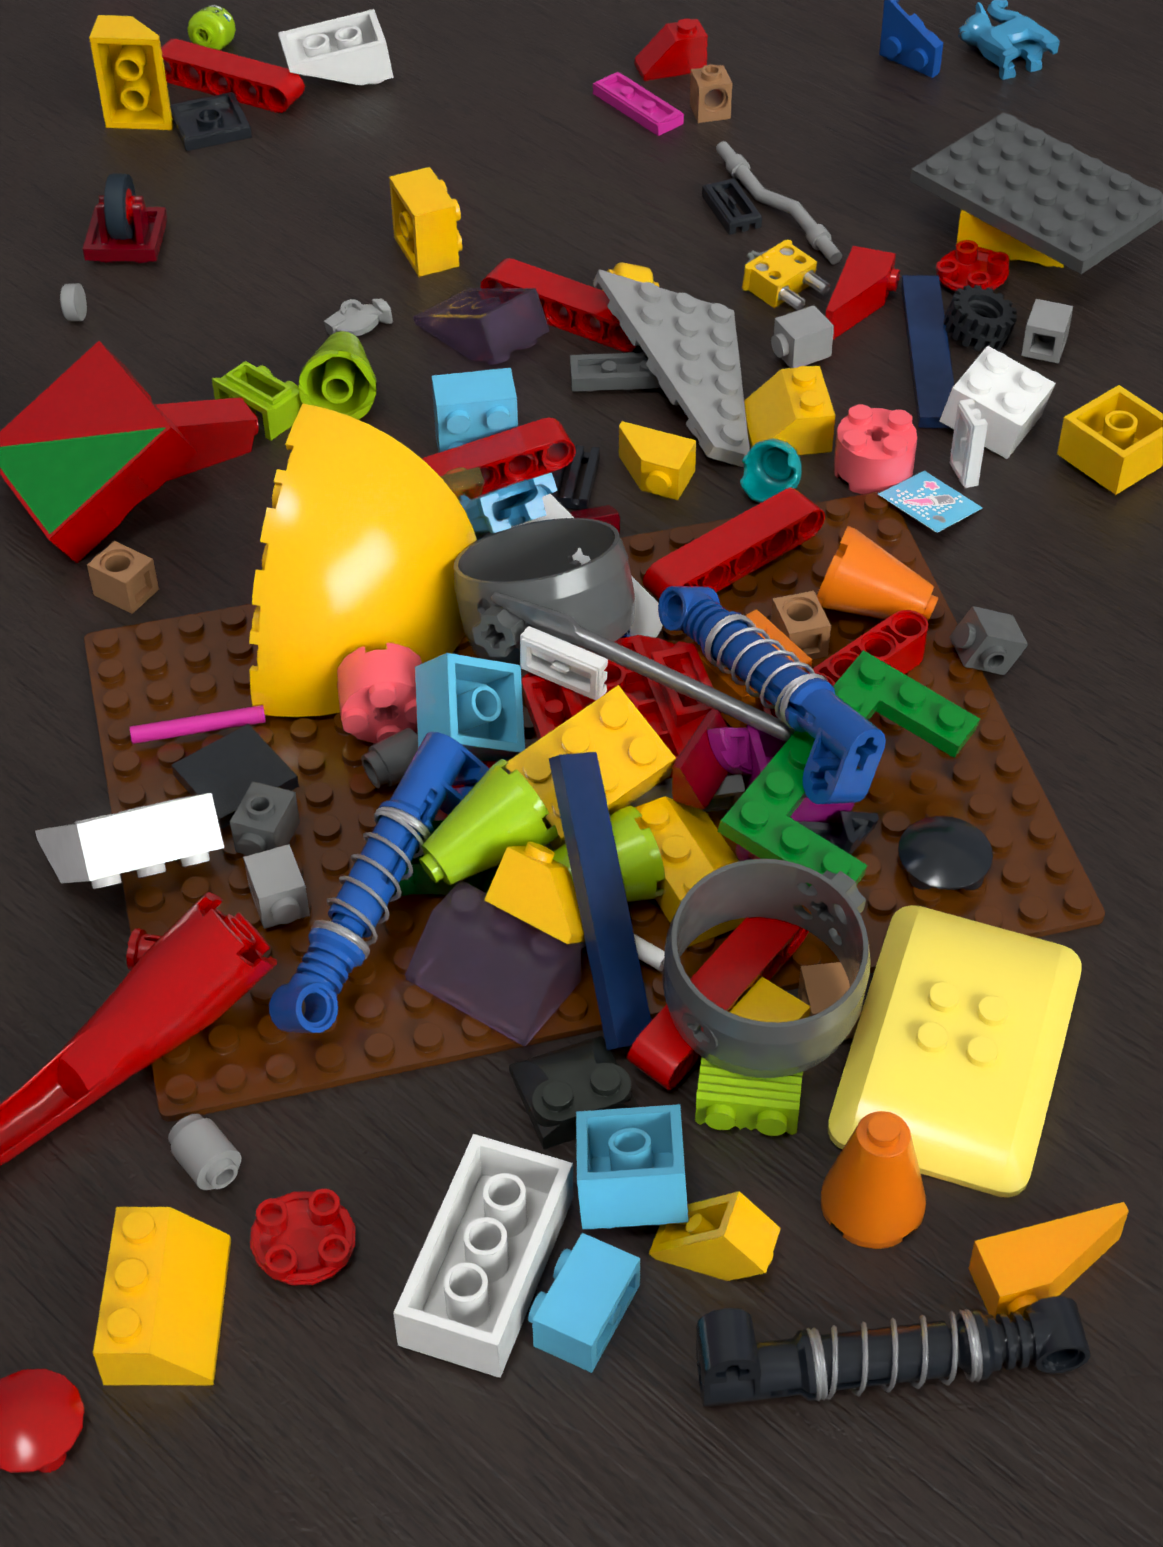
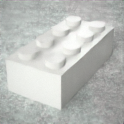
[393,1134,573,1378]

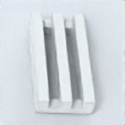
[949,399,988,488]
[520,626,608,700]

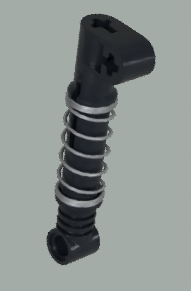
[696,1296,1091,1407]

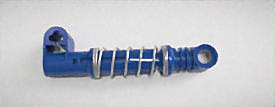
[658,586,886,805]
[269,732,490,1033]

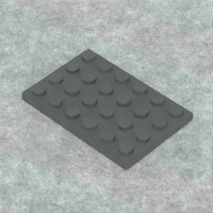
[910,113,1163,274]

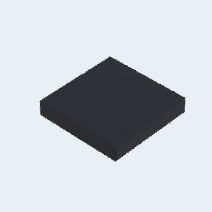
[170,92,252,151]
[172,724,299,829]

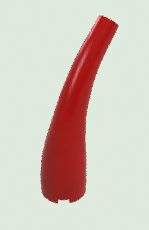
[0,892,277,1166]

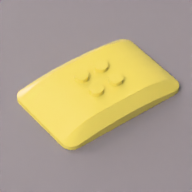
[828,905,1082,1198]

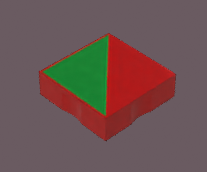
[0,341,198,563]

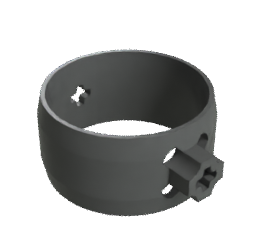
[454,518,635,665]
[662,859,871,1078]

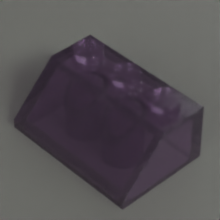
[405,880,582,1047]

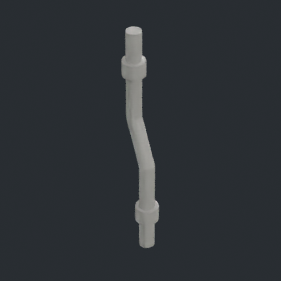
[716,141,842,264]

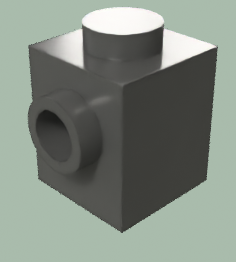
[949,606,1028,675]
[230,782,300,856]

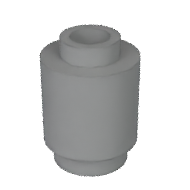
[168,1114,241,1190]

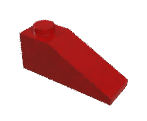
[825,246,900,340]

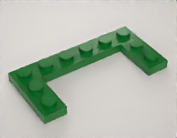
[717,650,980,887]

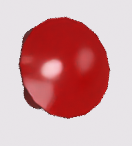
[936,240,1009,291]
[250,1189,355,1285]
[0,1369,85,1473]

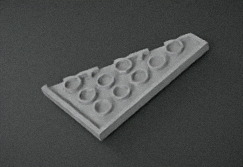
[593,269,750,467]

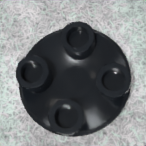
[898,816,993,890]

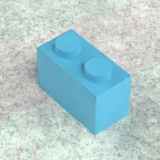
[528,1233,640,1373]

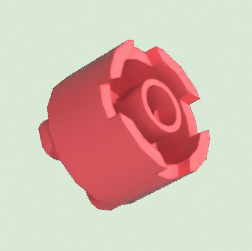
[834,404,917,495]
[337,643,422,743]

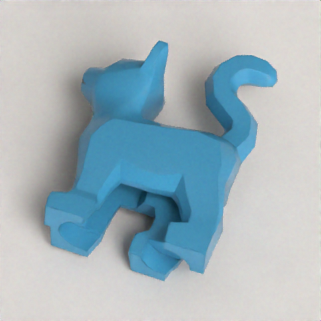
[958,0,1060,80]
[459,472,558,541]

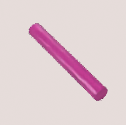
[129,705,266,744]

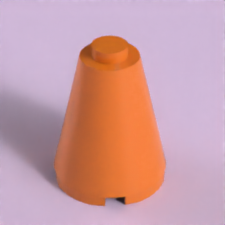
[817,526,939,621]
[820,1111,926,1249]

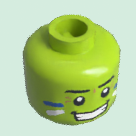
[187,5,236,50]

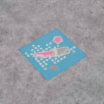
[878,471,983,533]

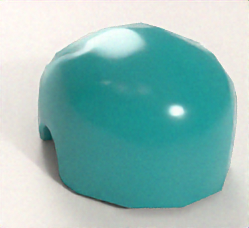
[740,438,802,503]

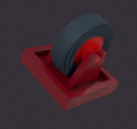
[83,173,167,263]

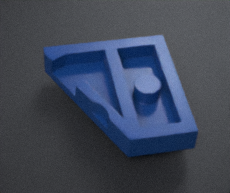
[879,0,943,78]

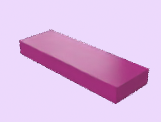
[593,72,684,136]

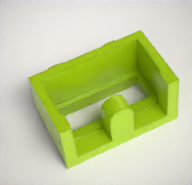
[212,361,302,441]

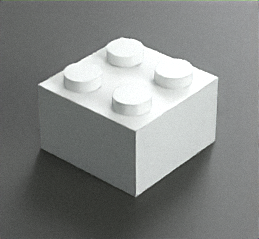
[940,346,1056,459]

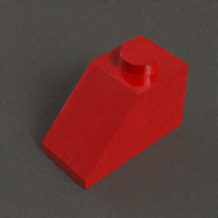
[634,18,708,81]

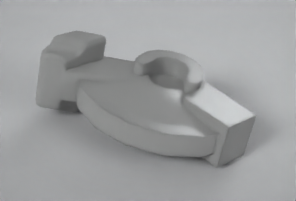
[324,299,393,336]

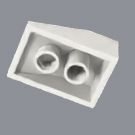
[278,9,394,85]

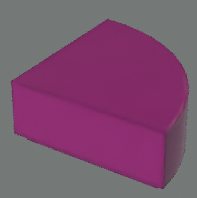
[707,728,753,775]

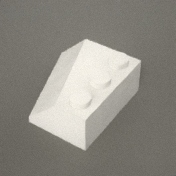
[35,793,224,889]

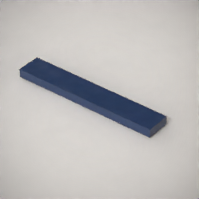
[901,275,954,428]
[549,752,651,1050]

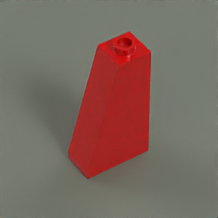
[155,397,259,481]

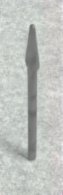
[491,592,795,741]

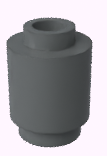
[361,728,418,788]

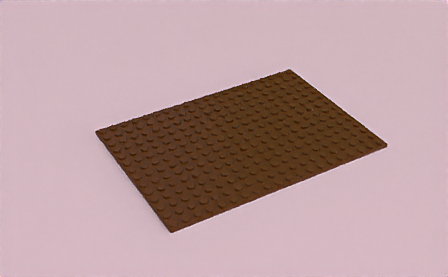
[84,491,1105,1122]

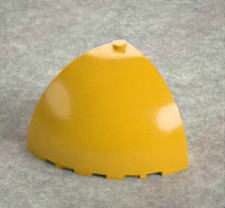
[249,404,477,717]

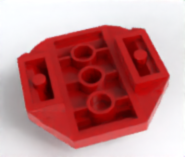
[521,635,721,778]

